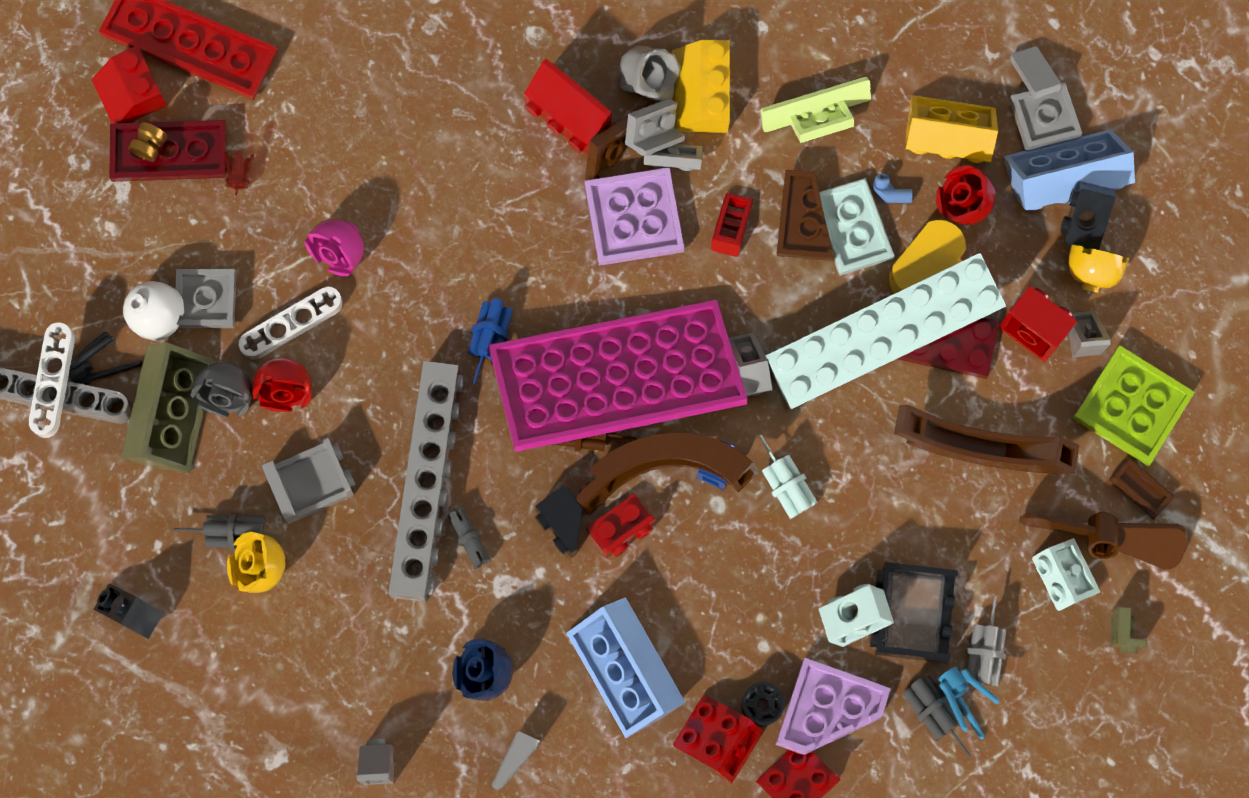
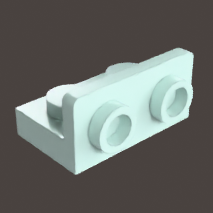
[1032,538,1100,611]

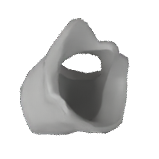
[619,45,681,103]

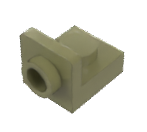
[1110,607,1147,654]

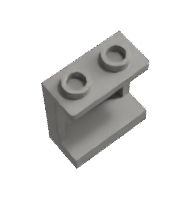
[261,437,356,524]

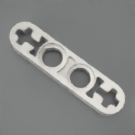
[239,287,343,360]
[29,322,75,438]

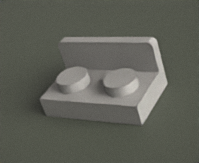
[625,99,685,156]

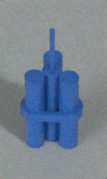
[467,298,513,384]

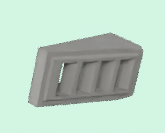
[492,731,540,792]

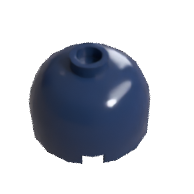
[452,639,513,701]

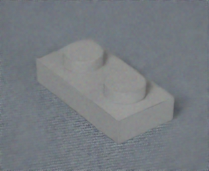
[644,144,703,171]

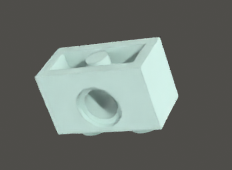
[819,584,894,647]

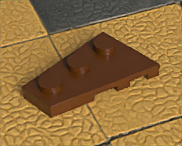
[585,100,656,180]
[777,170,835,261]

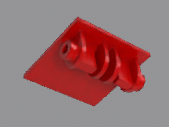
[756,750,841,798]

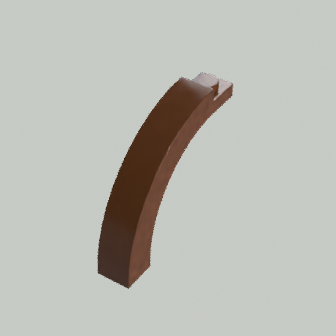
[894,405,1079,474]
[575,433,760,515]

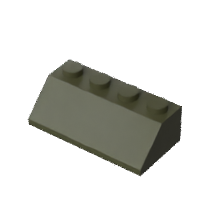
[121,343,215,473]

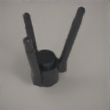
[69,332,142,385]

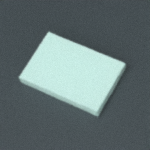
[819,178,895,276]

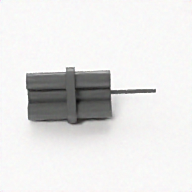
[174,512,265,551]
[902,675,971,757]

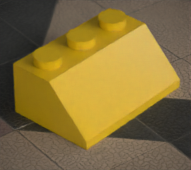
[671,40,730,133]
[906,95,998,163]

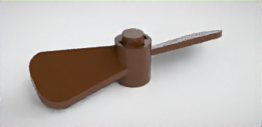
[1020,512,1187,569]

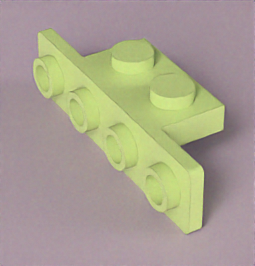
[760,77,871,143]

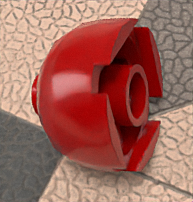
[936,165,996,225]
[252,357,312,412]

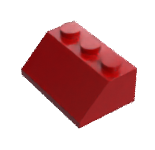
[524,59,612,155]

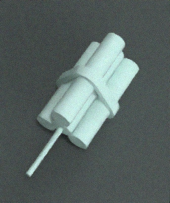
[759,435,818,519]

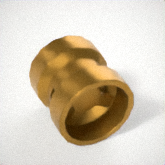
[128,122,167,162]

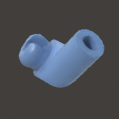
[873,173,912,203]

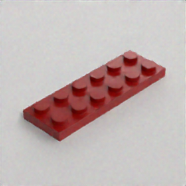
[98,0,278,100]

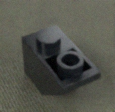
[535,485,582,558]
[93,583,164,639]

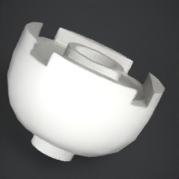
[123,281,184,341]

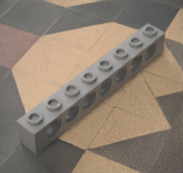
[388,361,464,603]

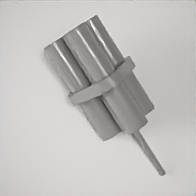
[967,595,1007,687]

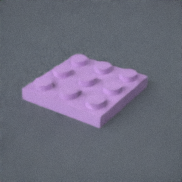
[584,168,684,266]

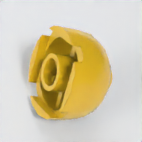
[1068,245,1129,293]
[227,531,285,593]

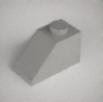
[729,332,772,396]
[357,739,394,785]

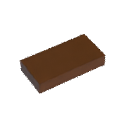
[1108,457,1175,520]

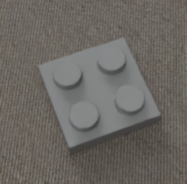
[1009,82,1082,151]
[175,269,237,328]

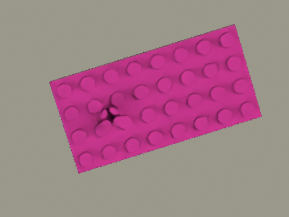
[489,300,747,452]

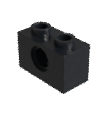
[1060,181,1116,250]

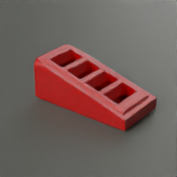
[711,192,754,257]

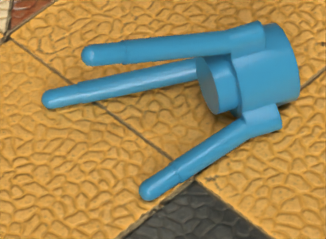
[938,667,999,739]

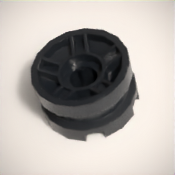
[741,682,785,727]

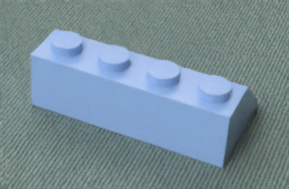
[1003,129,1135,210]
[567,597,686,738]

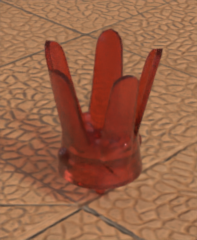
[224,150,255,195]

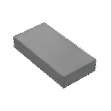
[1010,46,1061,99]

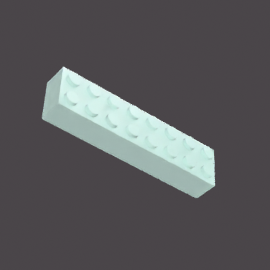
[766,253,1006,410]

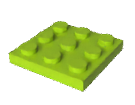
[1072,345,1195,466]

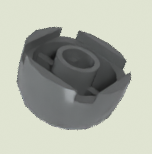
[191,362,253,417]

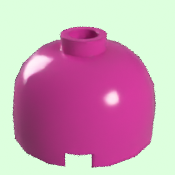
[305,219,364,276]

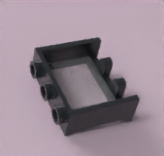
[870,562,958,664]

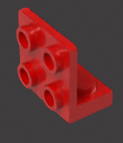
[673,695,764,783]

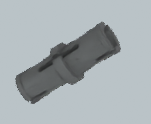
[448,507,491,569]

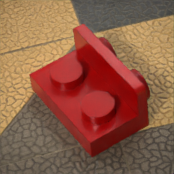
[586,494,655,558]

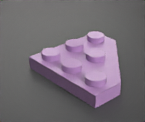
[775,658,891,755]

